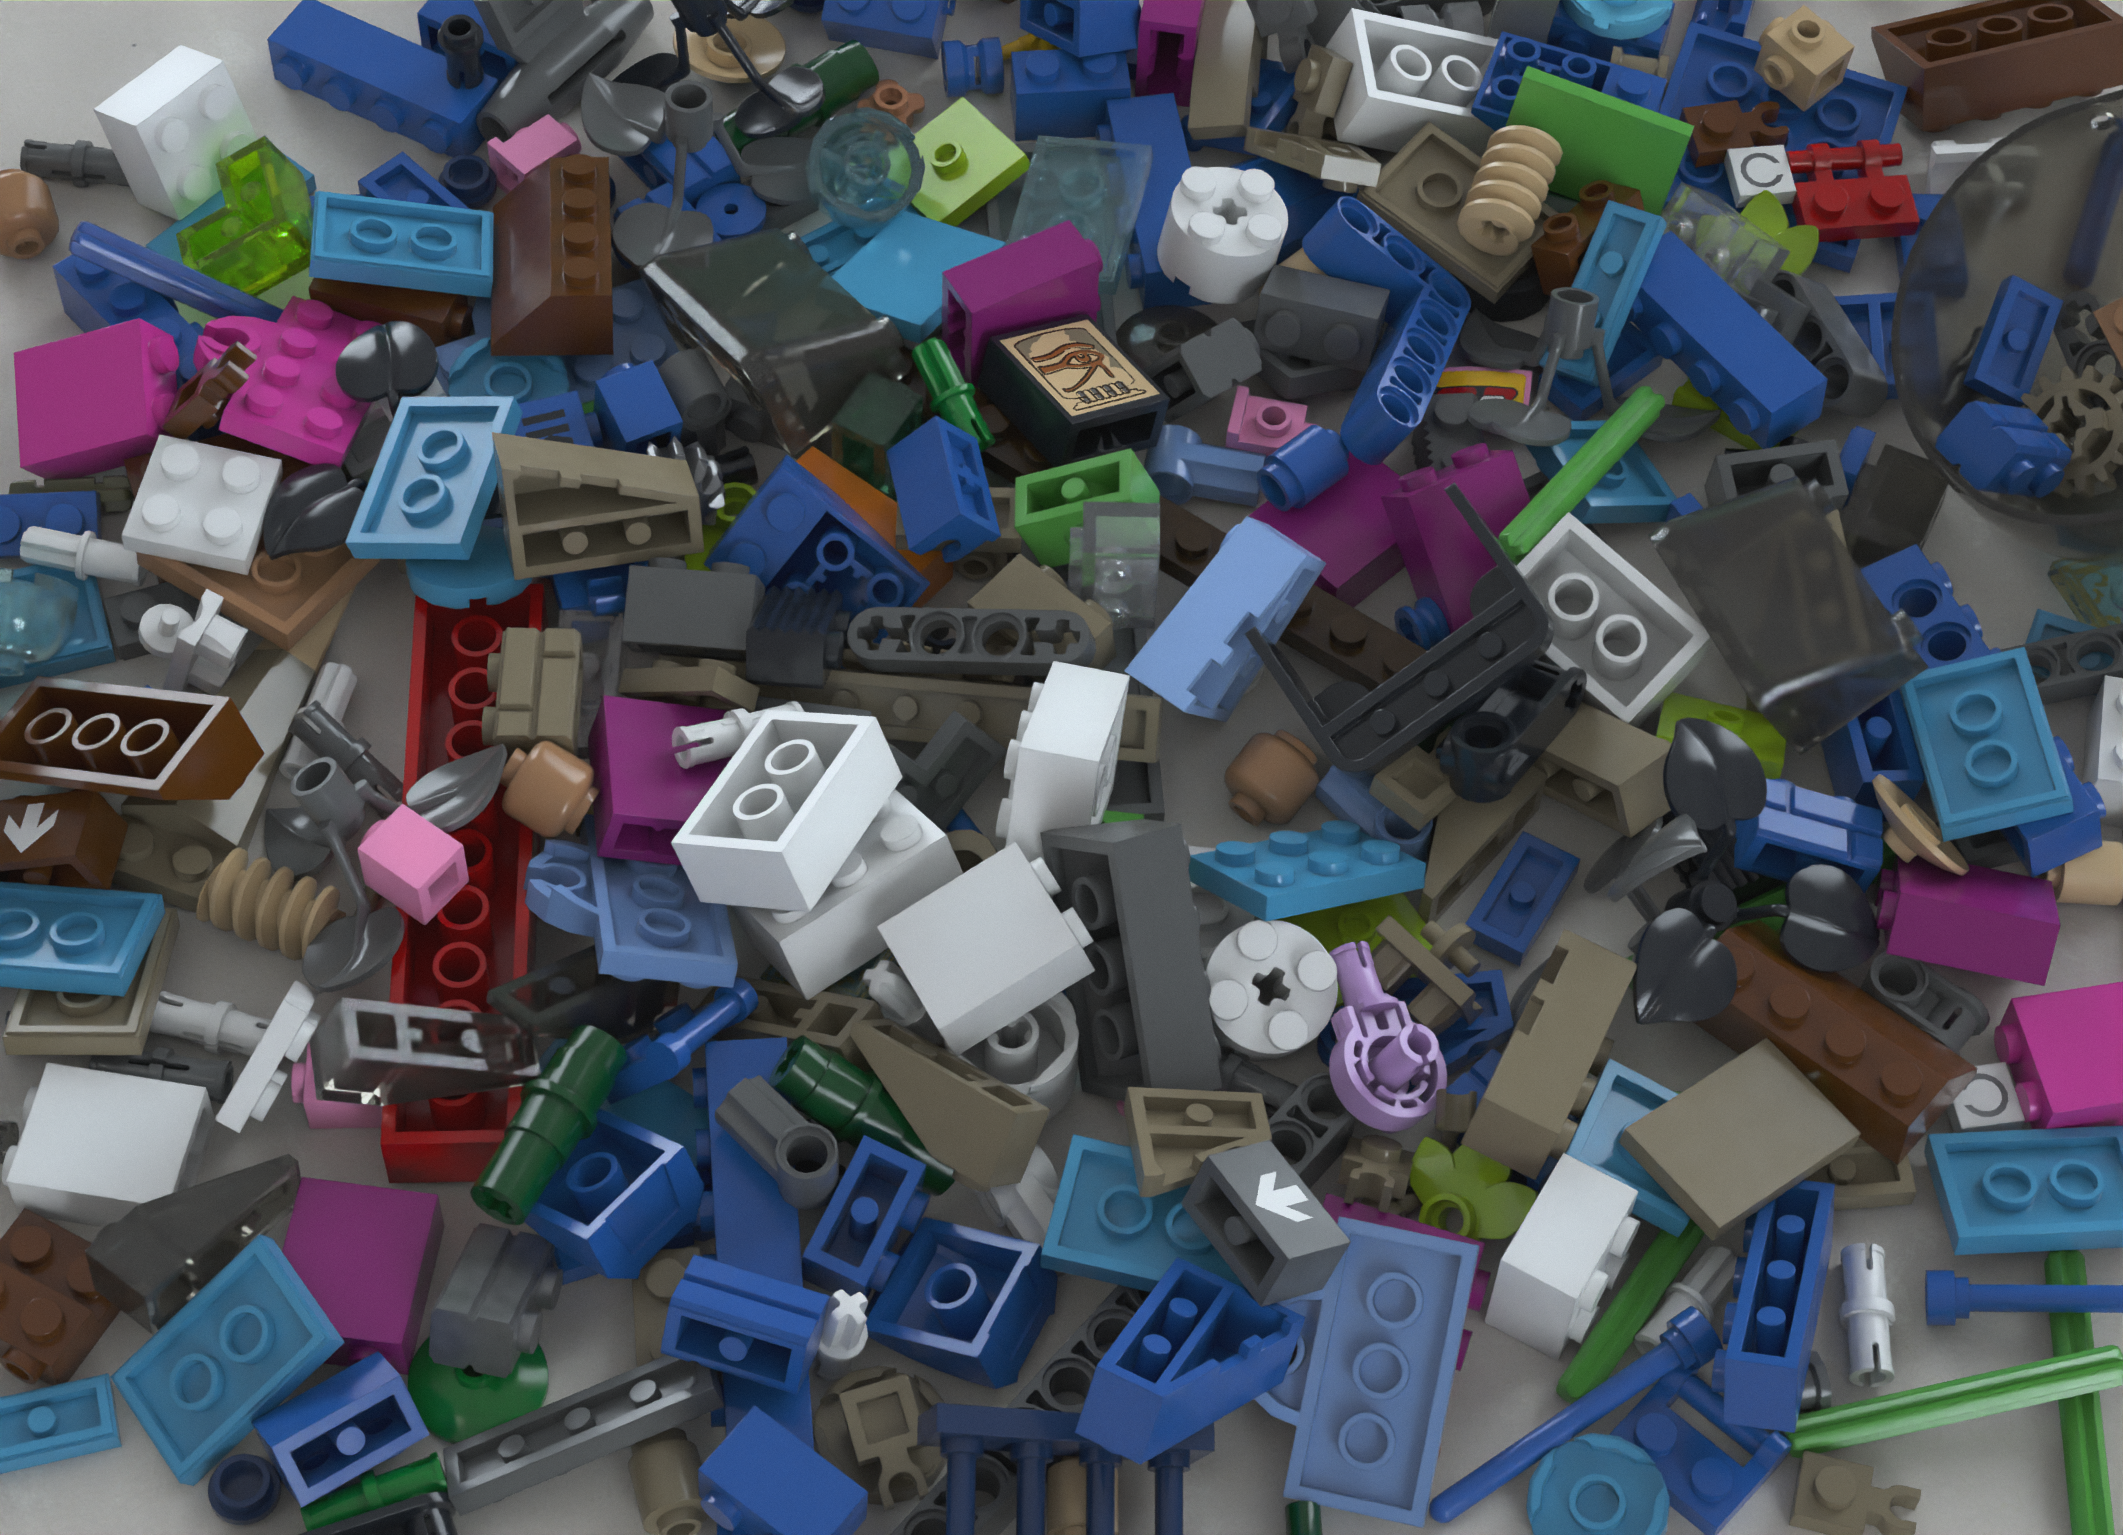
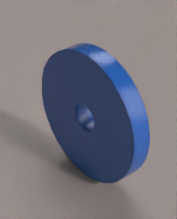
[696,183,767,242]

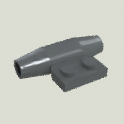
[473,0,654,143]

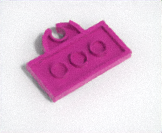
[193,296,382,468]

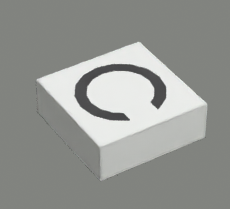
[1724,145,1796,208]
[1946,1062,2025,1133]

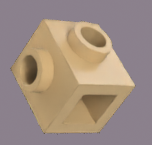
[1754,5,1855,111]

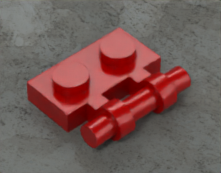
[1786,139,1920,242]

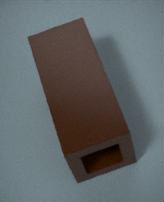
[308,277,473,348]

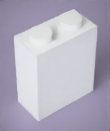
[877,841,1095,1056]
[2,1062,216,1239]

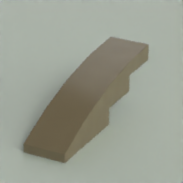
[1188,0,1268,140]

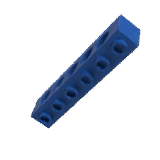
[1853,544,2106,878]

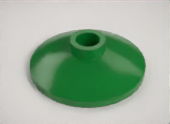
[407,1336,549,1444]

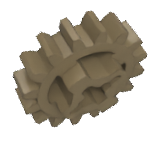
[2021,365,2123,499]

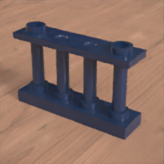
[917,1403,1215,1535]

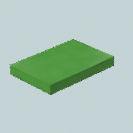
[1505,66,1694,216]

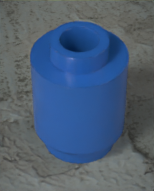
[1257,425,1349,511]

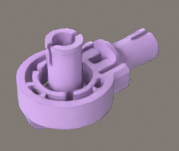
[1329,941,1447,1134]

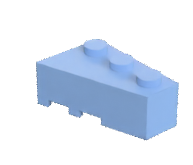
[1124,516,1326,722]

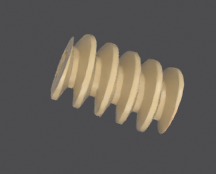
[1457,125,1563,256]
[196,847,346,961]

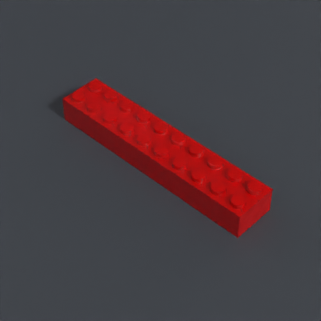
[380,583,549,1183]

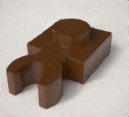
[1679,100,1789,167]
[162,341,257,440]

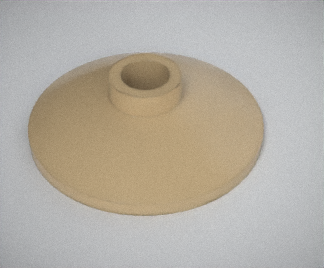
[673,15,786,83]
[1872,774,1969,876]

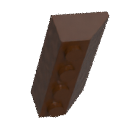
[1871,0,2123,133]
[491,154,614,356]
[0,676,265,800]
[1693,920,1978,1165]

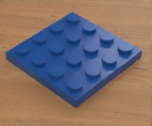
[1659,21,1908,273]

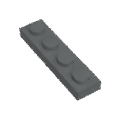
[443,1355,724,1516]

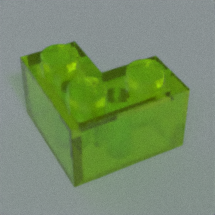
[176,135,313,297]

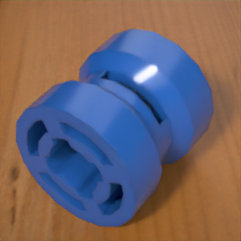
[941,37,1004,98]

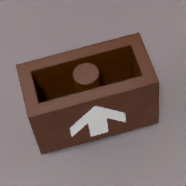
[0,789,129,890]

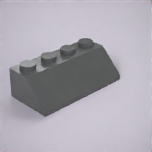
[1040,819,1222,1102]

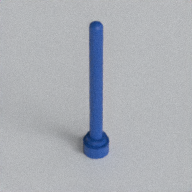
[1925,1270,2123,1326]
[1429,1306,1723,1523]

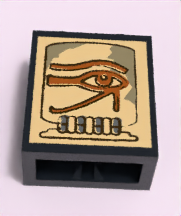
[977,314,1170,468]

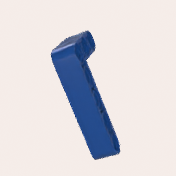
[1302,196,1471,465]

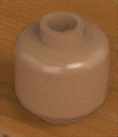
[0,169,59,259]
[1224,730,1319,826]
[499,740,600,839]

